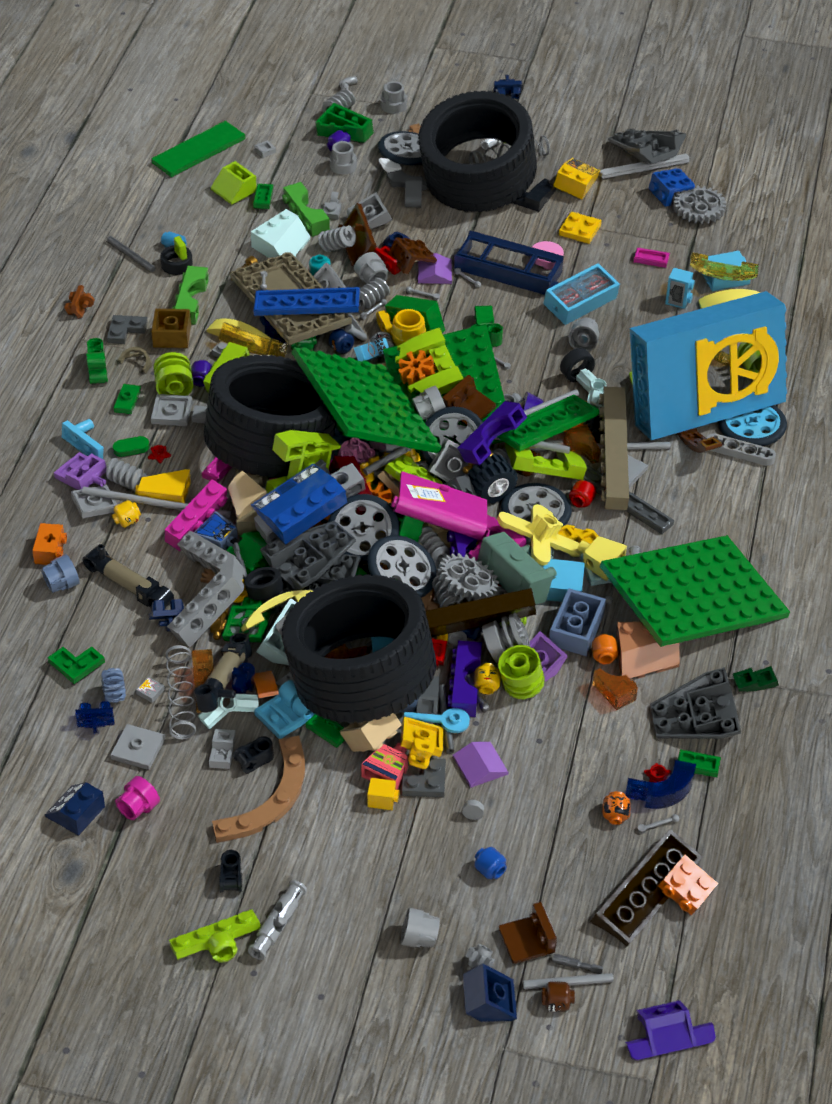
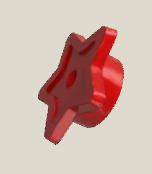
[148,445,171,464]
[644,763,671,785]

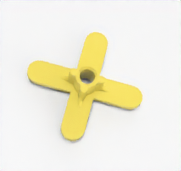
[497,504,582,565]

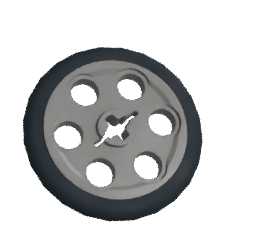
[378,131,423,165]
[420,406,483,466]
[501,483,572,526]
[327,494,399,564]
[368,535,436,598]

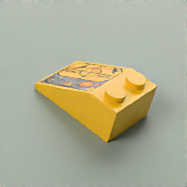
[553,158,600,200]

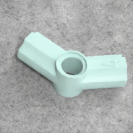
[576,368,606,409]
[197,693,259,729]

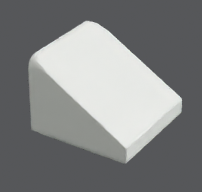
[379,158,402,172]

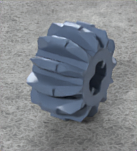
[101,668,126,703]

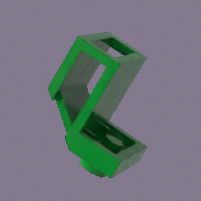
[226,532,270,575]

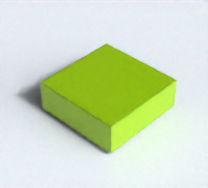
[174,236,187,260]

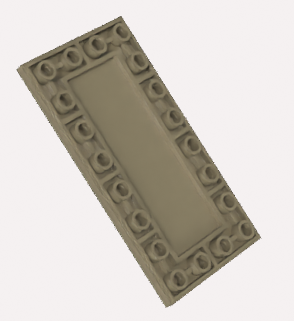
[230,252,352,345]

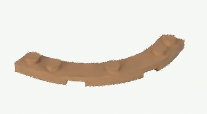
[212,735,305,843]

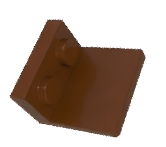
[388,238,437,274]
[442,375,496,426]
[499,902,557,964]

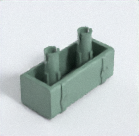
[477,532,557,605]

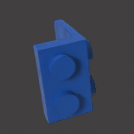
[649,168,695,207]

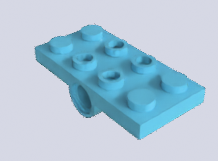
[254,680,316,739]

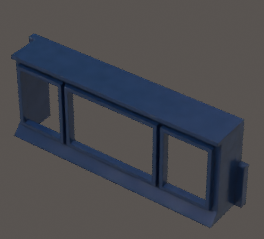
[454,230,564,295]

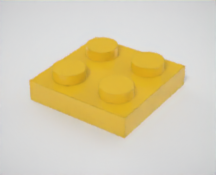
[559,212,602,244]

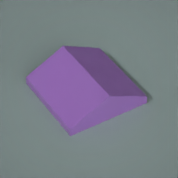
[418,253,452,284]
[530,631,568,681]
[453,742,508,788]

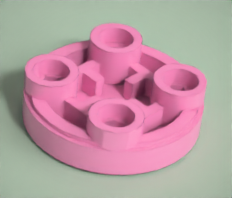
[530,241,564,270]
[337,438,375,464]

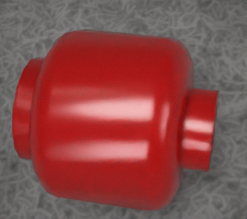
[569,480,596,508]

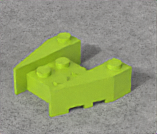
[265,430,341,494]

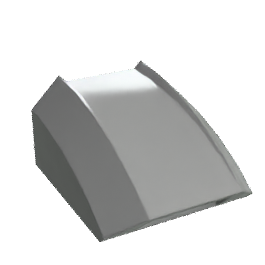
[347,192,393,229]
[427,439,469,482]

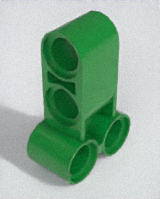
[470,305,503,347]
[86,338,108,384]

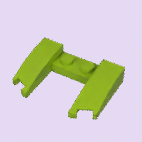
[395,328,464,395]
[505,443,587,480]

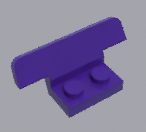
[626,1000,716,1060]

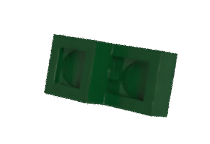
[732,666,779,692]

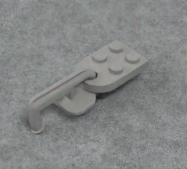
[313,263,367,341]

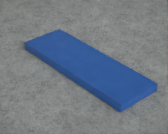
[254,287,360,316]

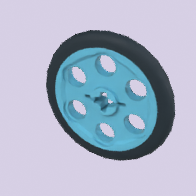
[718,405,787,446]

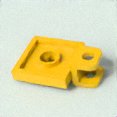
[401,716,443,769]

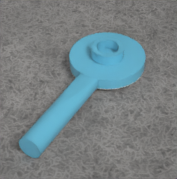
[404,708,470,733]

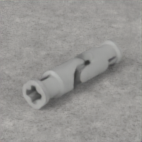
[248,880,307,960]

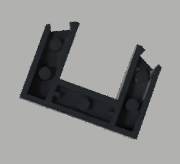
[511,178,556,212]

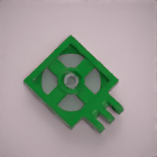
[222,597,271,643]

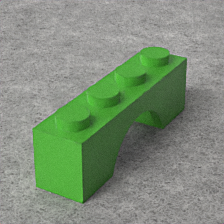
[282,182,330,237]
[172,266,209,325]

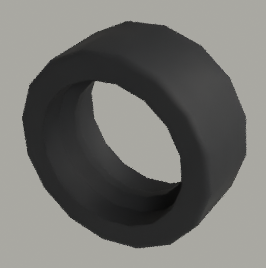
[160,245,193,275]
[560,348,595,382]
[244,567,283,600]

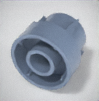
[41,554,80,593]

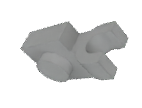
[323,191,341,220]

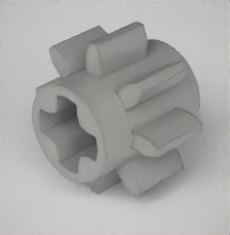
[466,944,495,968]

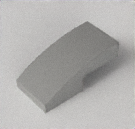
[209,729,236,769]

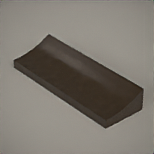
[425,588,537,637]
[590,829,703,947]

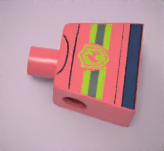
[361,743,408,790]

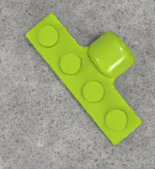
[169,909,261,962]

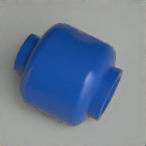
[474,847,507,879]

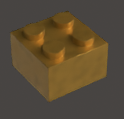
[152,309,191,348]

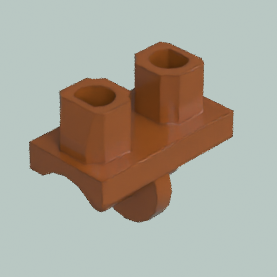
[64,285,95,318]

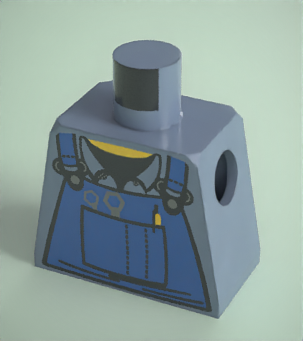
[194,511,240,550]

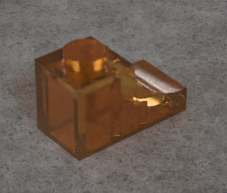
[564,425,600,464]
[593,668,638,710]

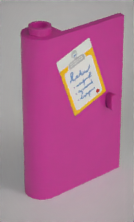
[391,471,487,540]

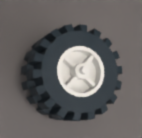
[468,454,518,505]

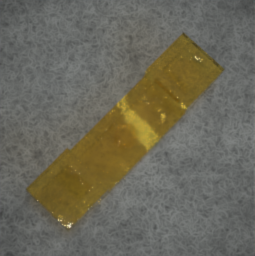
[690,252,759,281]
[218,322,288,358]

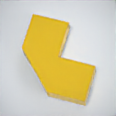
[558,524,599,544]

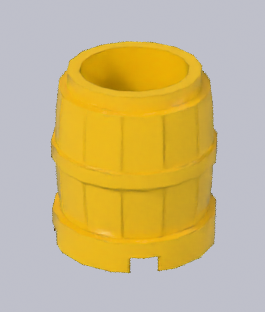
[391,309,426,346]

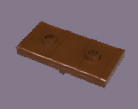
[338,203,377,267]

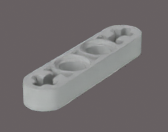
[707,433,776,466]

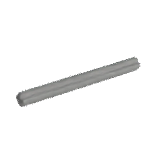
[599,154,690,179]

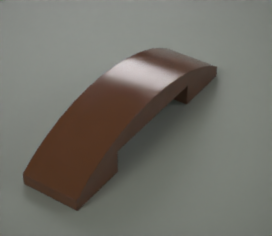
[677,427,722,453]

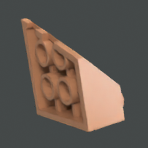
[616,622,680,683]

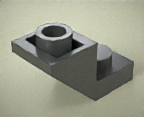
[416,676,439,715]

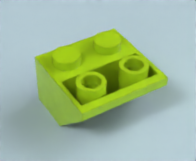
[211,161,257,205]

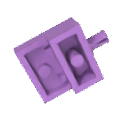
[54,452,107,490]

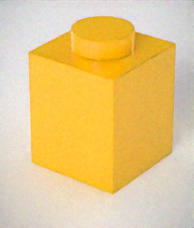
[368,778,399,810]

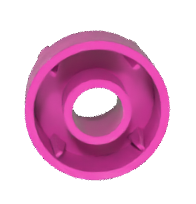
[115,776,160,820]

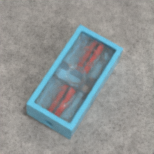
[543,263,620,325]

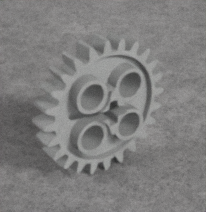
[673,185,727,224]
[437,553,499,601]

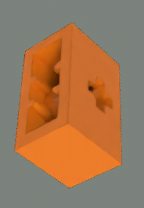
[32,523,67,565]

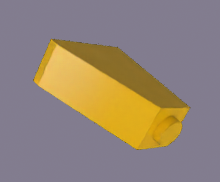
[135,469,191,505]

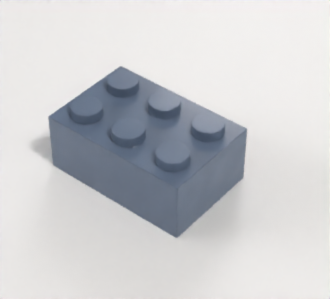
[549,588,606,656]

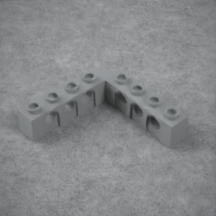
[167,531,245,648]

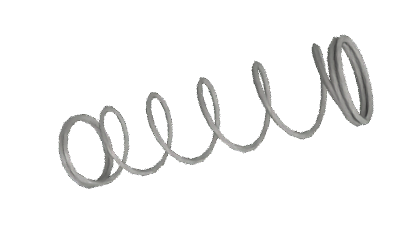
[469,135,550,164]
[165,645,196,739]

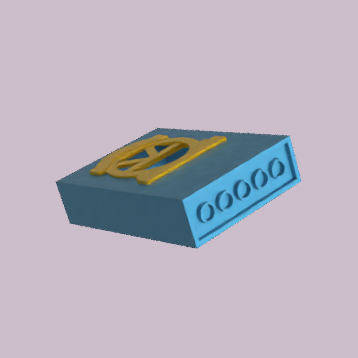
[630,291,787,440]

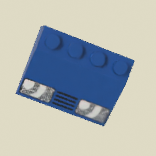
[251,464,347,544]

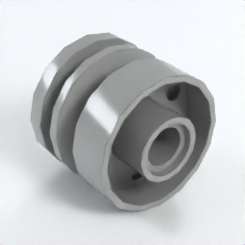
[482,612,530,663]

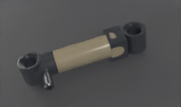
[82,544,174,608]
[194,633,252,713]

